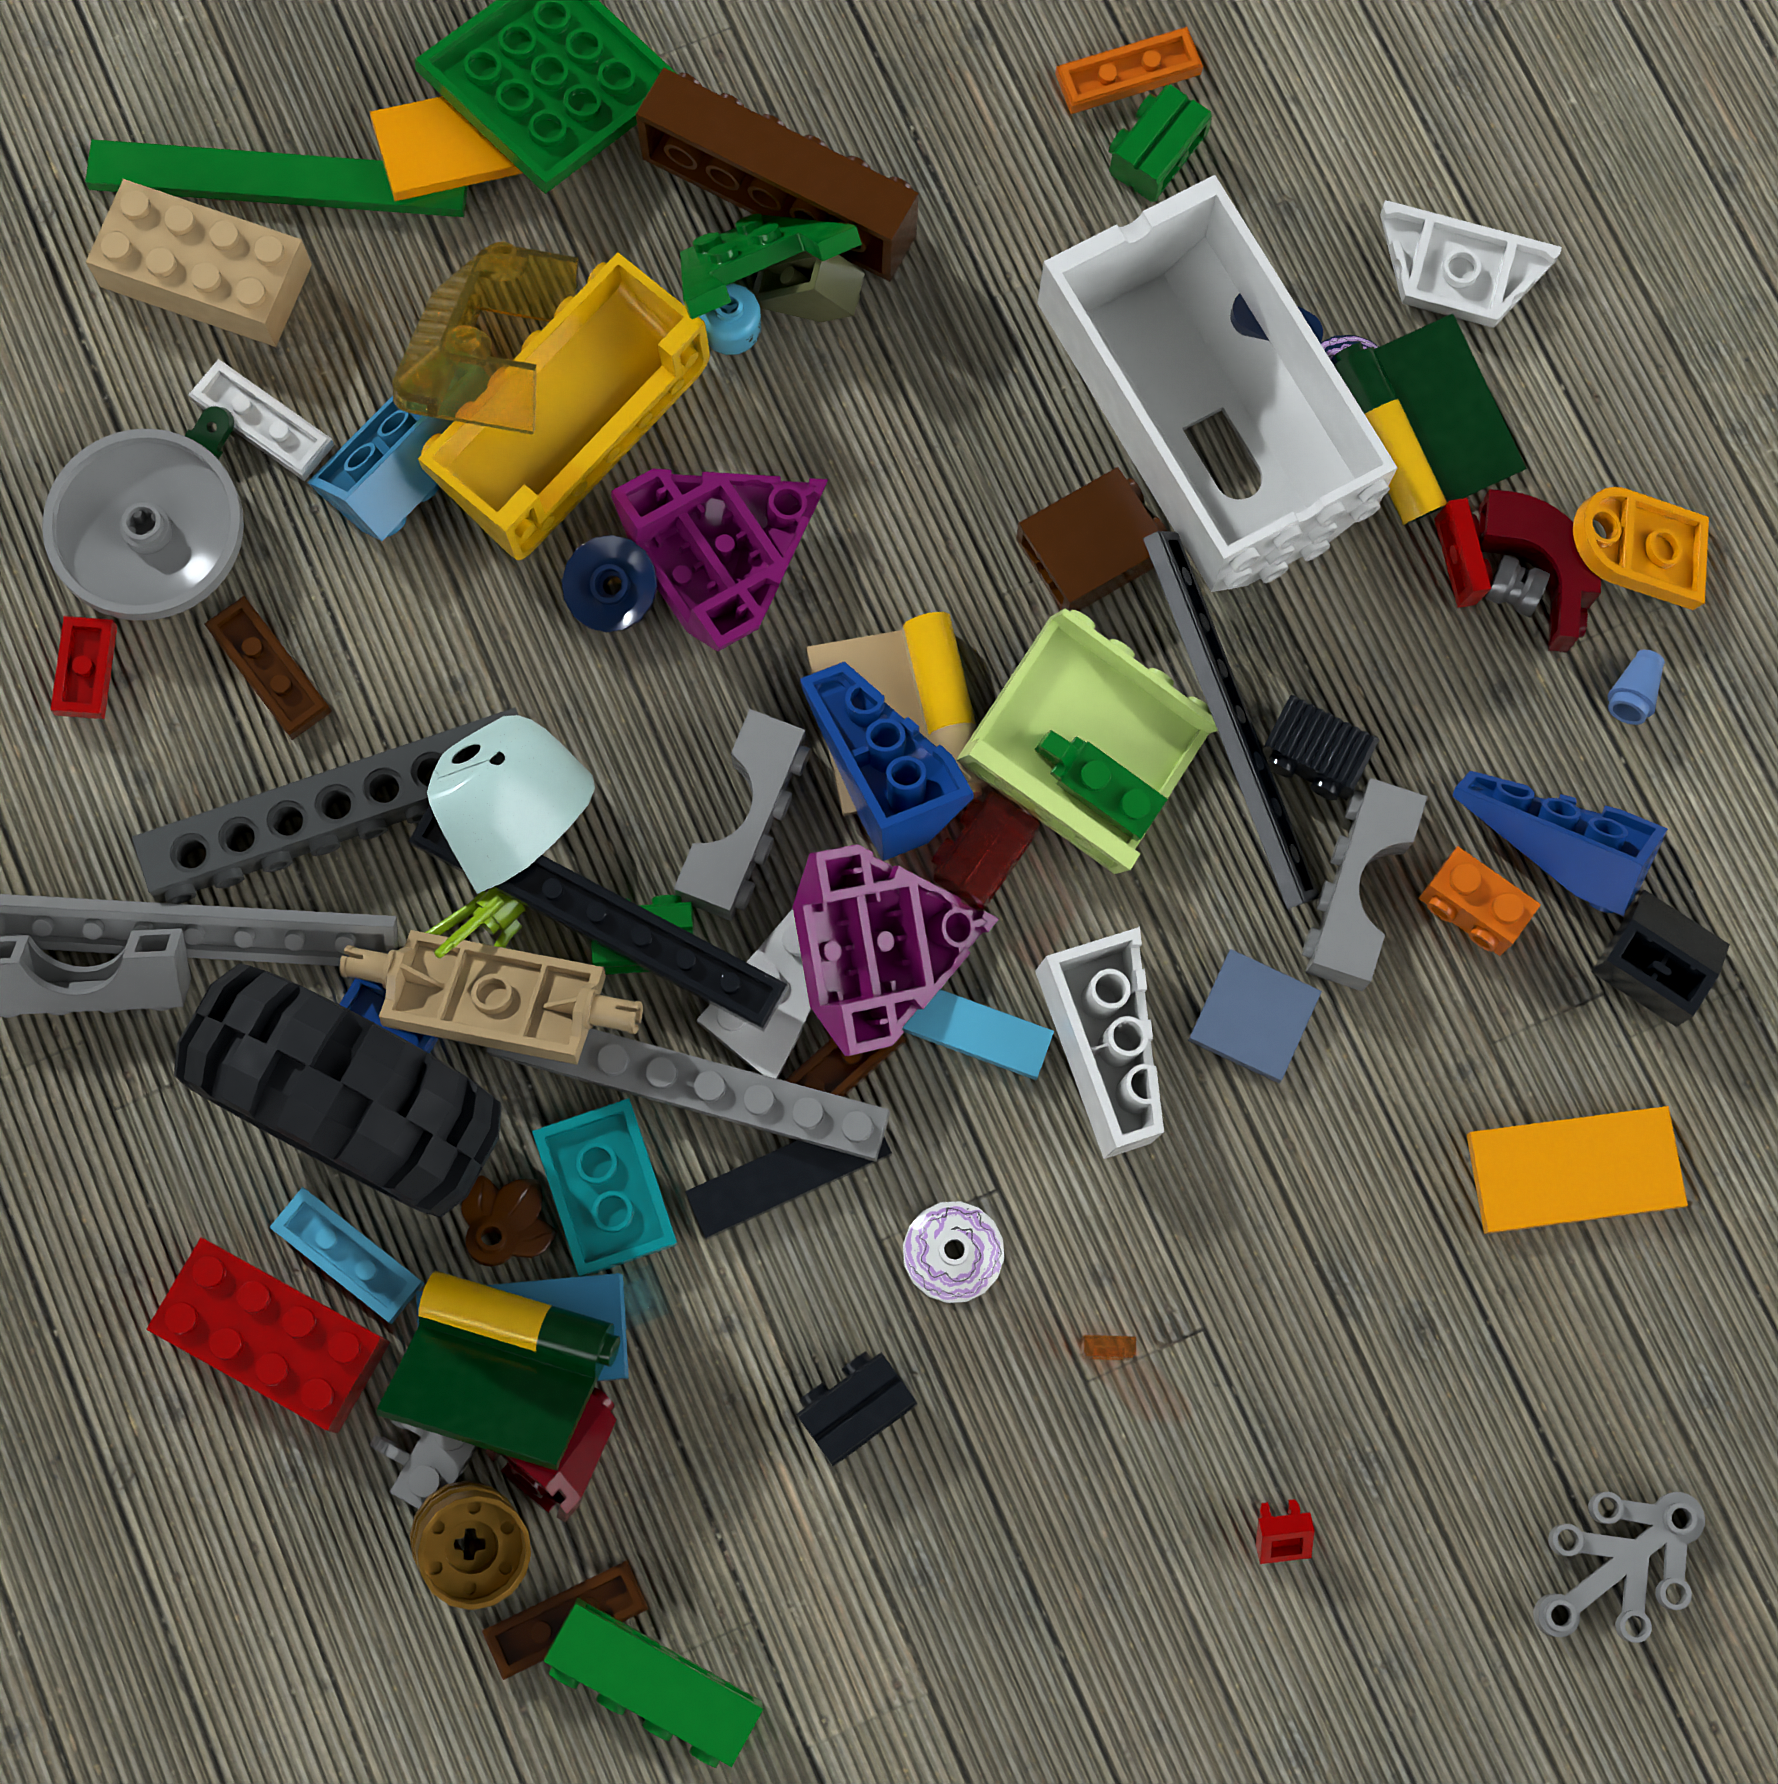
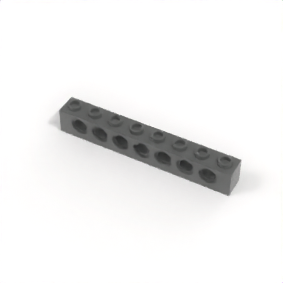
[132,707,518,904]

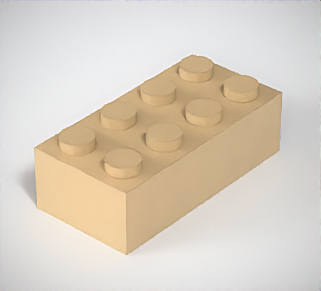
[86,179,312,347]

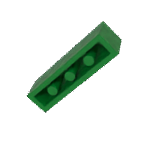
[544,1597,764,1768]

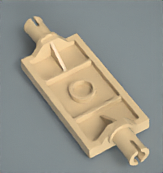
[340,930,643,1065]

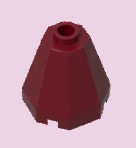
[486,1387,617,1522]

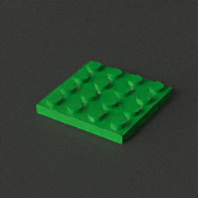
[415,0,677,194]

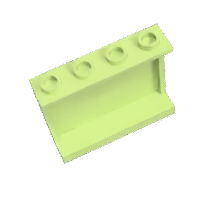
[956,608,1218,874]

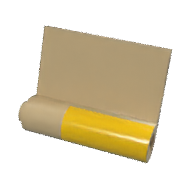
[806,612,988,816]

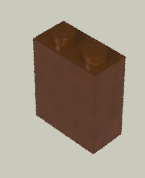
[1016,467,1167,611]

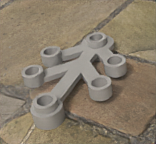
[1533,1492,1705,1643]

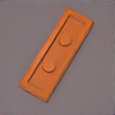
[1055,27,1203,114]

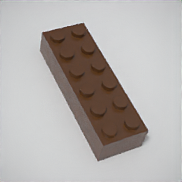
[636,67,919,282]

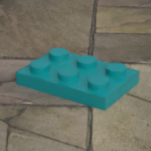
[532,1098,678,1277]

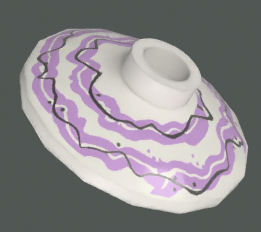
[903,1201,1004,1303]

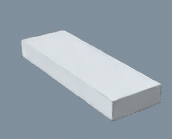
[188,359,334,481]

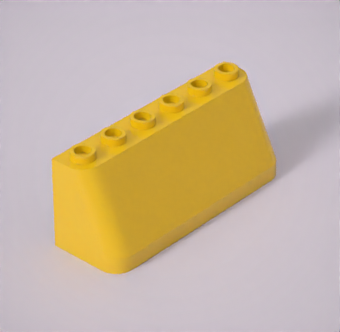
[418,252,710,560]

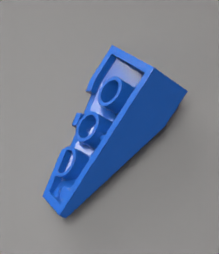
[800,661,974,861]
[1452,771,1668,916]

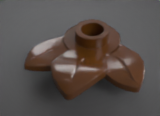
[461,1175,557,1267]

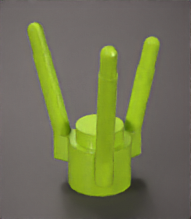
[424,888,525,958]

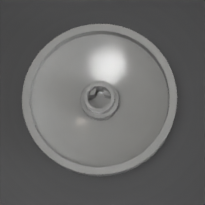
[42,429,244,621]

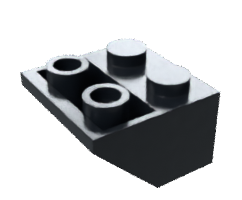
[1591,890,1730,1027]

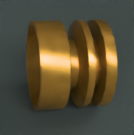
[410,1480,531,1610]

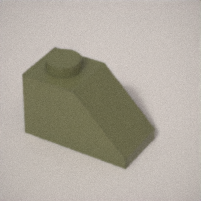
[752,251,865,322]

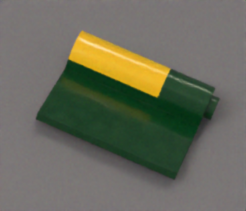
[1334,313,1527,526]
[376,1271,620,1471]

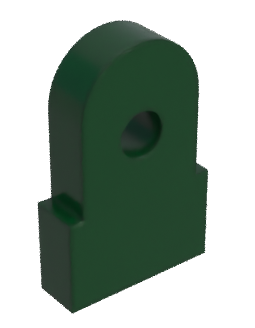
[185,406,234,460]

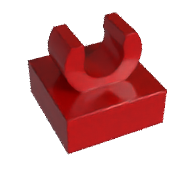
[1256,1499,1315,1564]

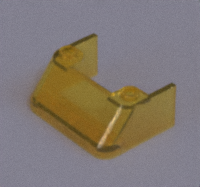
[392,242,579,435]

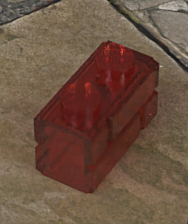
[931,791,1040,911]

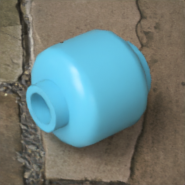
[699,283,761,355]

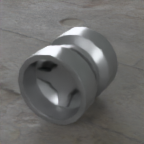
[1484,554,1550,618]

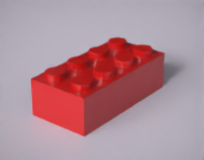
[146,1237,391,1434]

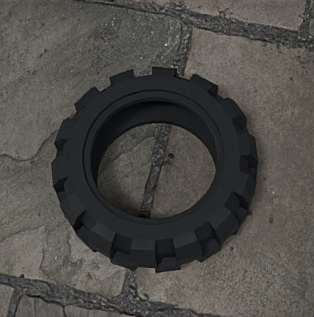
[174,963,502,1218]

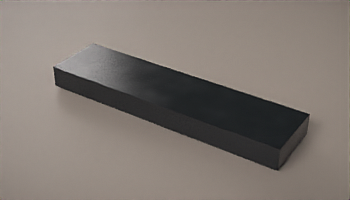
[685,1137,892,1240]

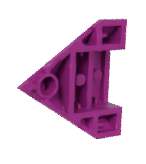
[611,468,829,652]
[792,844,999,1056]

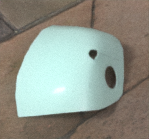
[427,715,595,894]

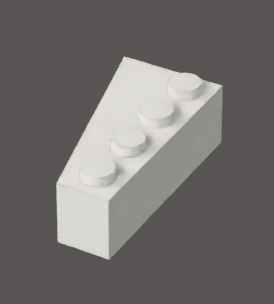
[1035,927,1164,1159]

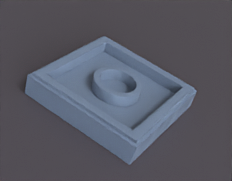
[1188,949,1322,1083]

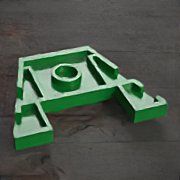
[680,214,862,319]

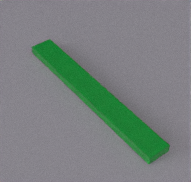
[85,139,468,217]

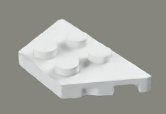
[1380,200,1562,328]

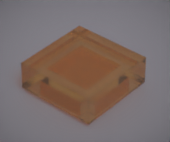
[1080,1335,1136,1361]

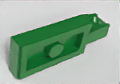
[1035,730,1168,841]

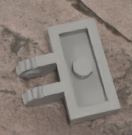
[369,1419,478,1509]

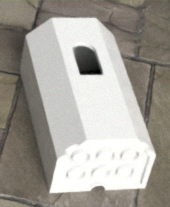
[1037,175,1398,592]

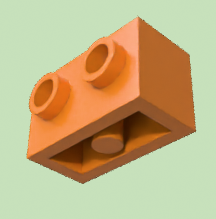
[1418,846,1541,956]

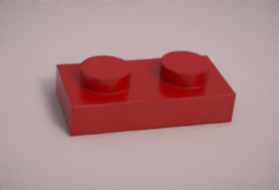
[1434,498,1493,608]
[50,616,117,719]

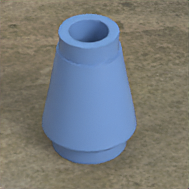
[1607,650,1665,725]

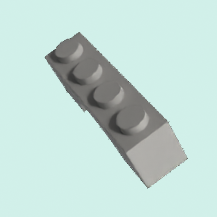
[674,709,811,921]
[1302,778,1428,991]
[0,928,191,1018]

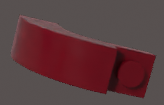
[1478,489,1601,652]

